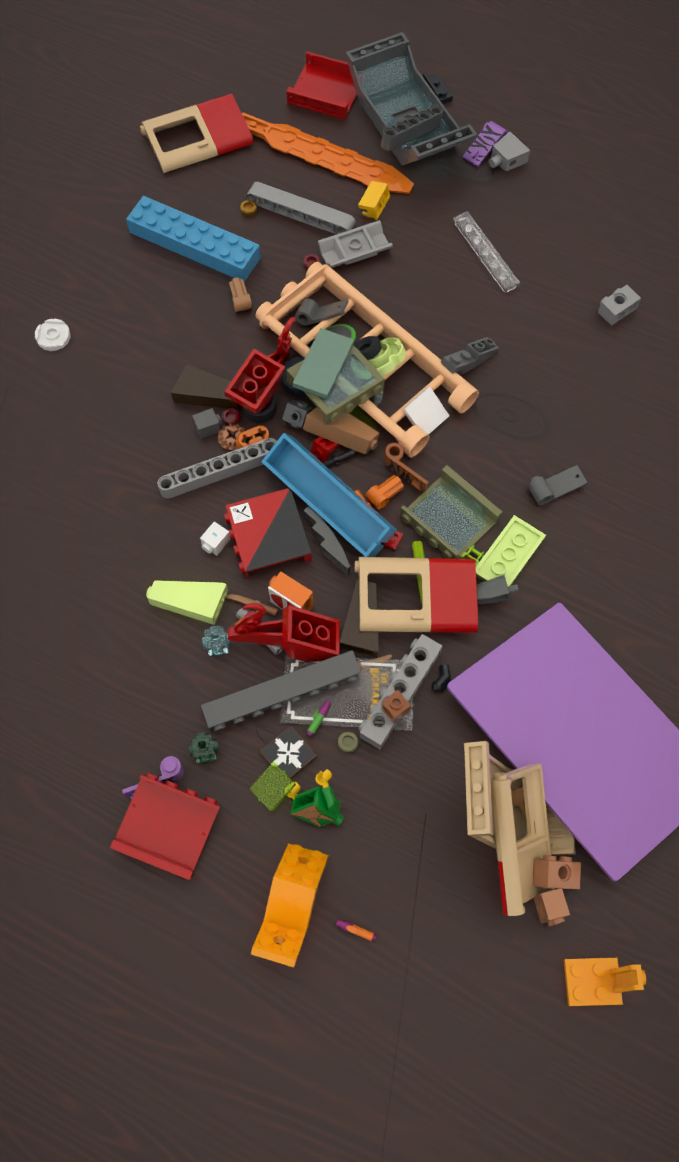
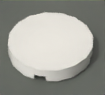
[35,319,71,351]

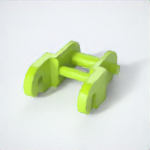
[461,545,485,567]

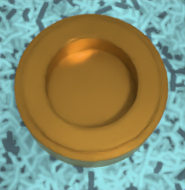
[240,200,257,217]

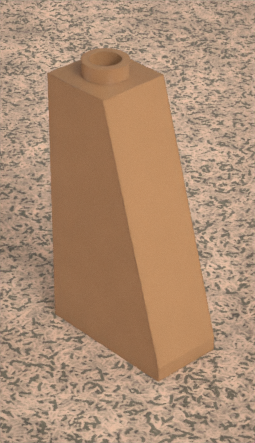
[303,400,379,454]

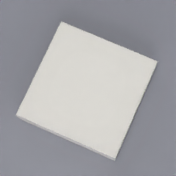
[402,387,449,435]

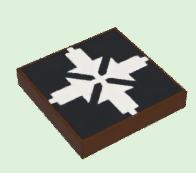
[260,726,317,783]

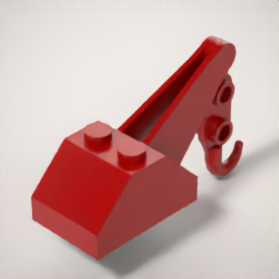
[225,317,296,414]
[227,603,340,662]

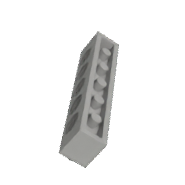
[358,634,442,750]

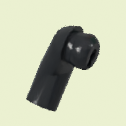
[432,664,451,692]

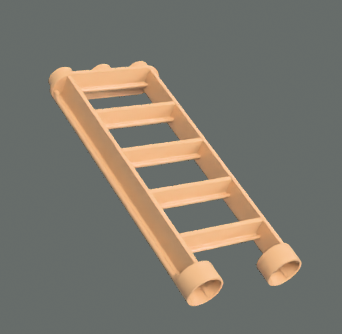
[255,262,479,458]

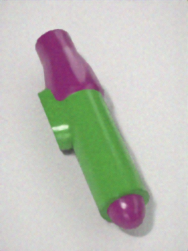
[307,701,331,736]

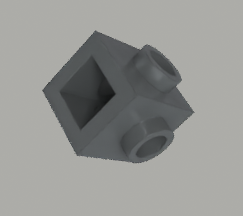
[282,400,313,428]

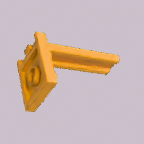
[563,958,646,1006]

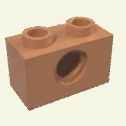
[533,855,581,889]
[534,888,570,926]

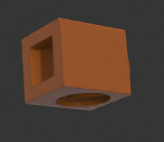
[381,690,411,724]

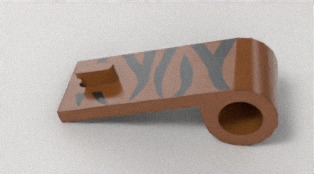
[384,443,428,493]

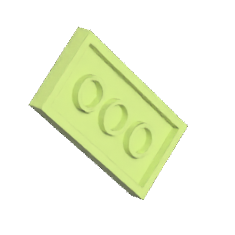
[476,515,546,587]

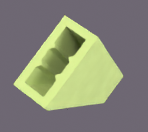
[146,581,228,625]

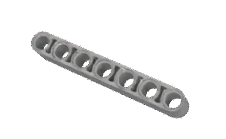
[246,182,356,235]
[157,438,277,498]

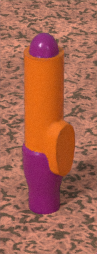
[336,919,377,941]

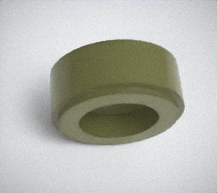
[338,732,358,753]

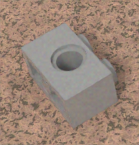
[598,285,641,326]

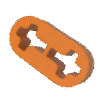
[236,426,269,448]

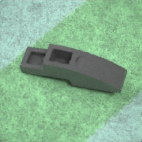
[441,337,499,375]

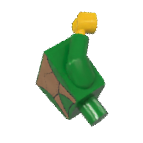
[285,769,344,827]

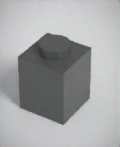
[192,408,222,439]

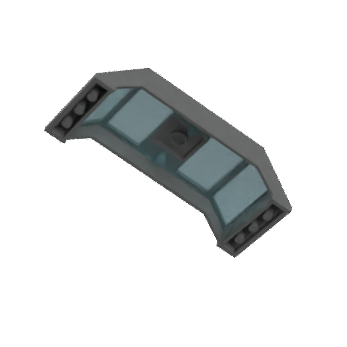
[346,32,478,166]

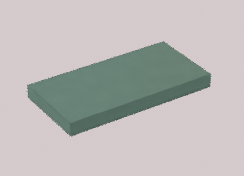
[293,328,354,399]

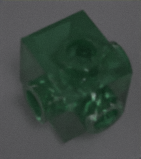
[188,732,219,764]

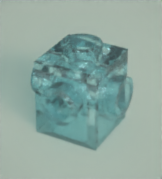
[202,626,231,656]

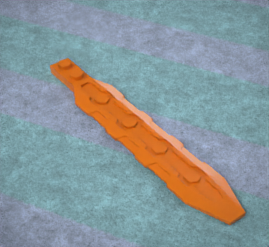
[242,113,414,194]

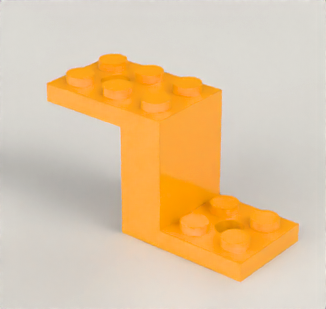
[251,843,328,967]

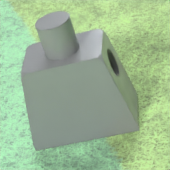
[489,132,530,171]

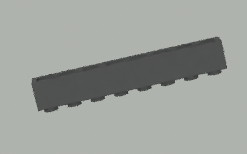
[201,650,361,732]

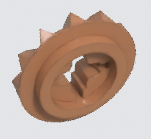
[218,423,247,450]

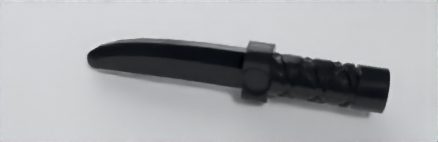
[323,449,355,468]

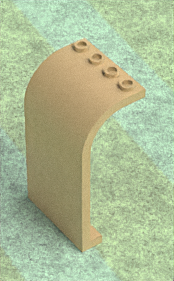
[464,741,576,856]

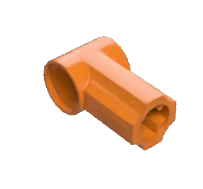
[365,475,404,510]

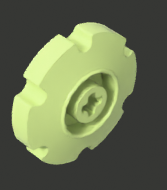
[350,338,406,380]

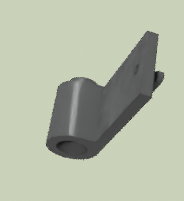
[295,298,349,325]
[528,465,588,505]

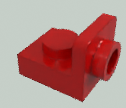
[311,437,340,463]

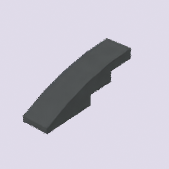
[304,506,350,576]

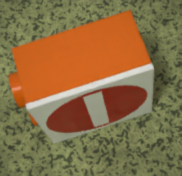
[268,571,314,611]

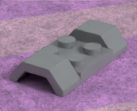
[318,220,393,268]

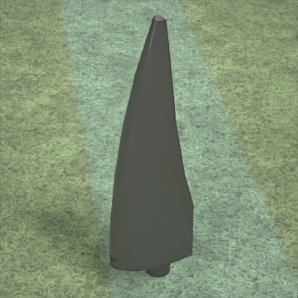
[476,575,519,604]

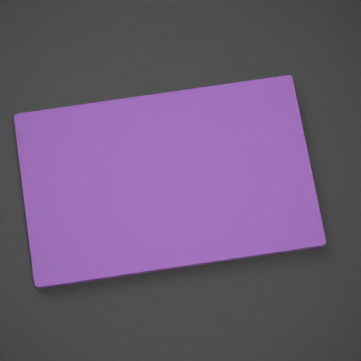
[447,603,679,882]

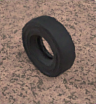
[351,336,382,362]

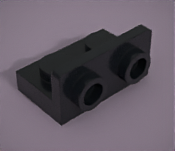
[423,73,453,104]

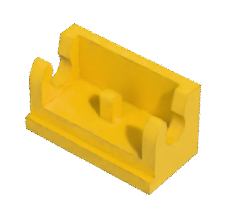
[358,181,390,220]

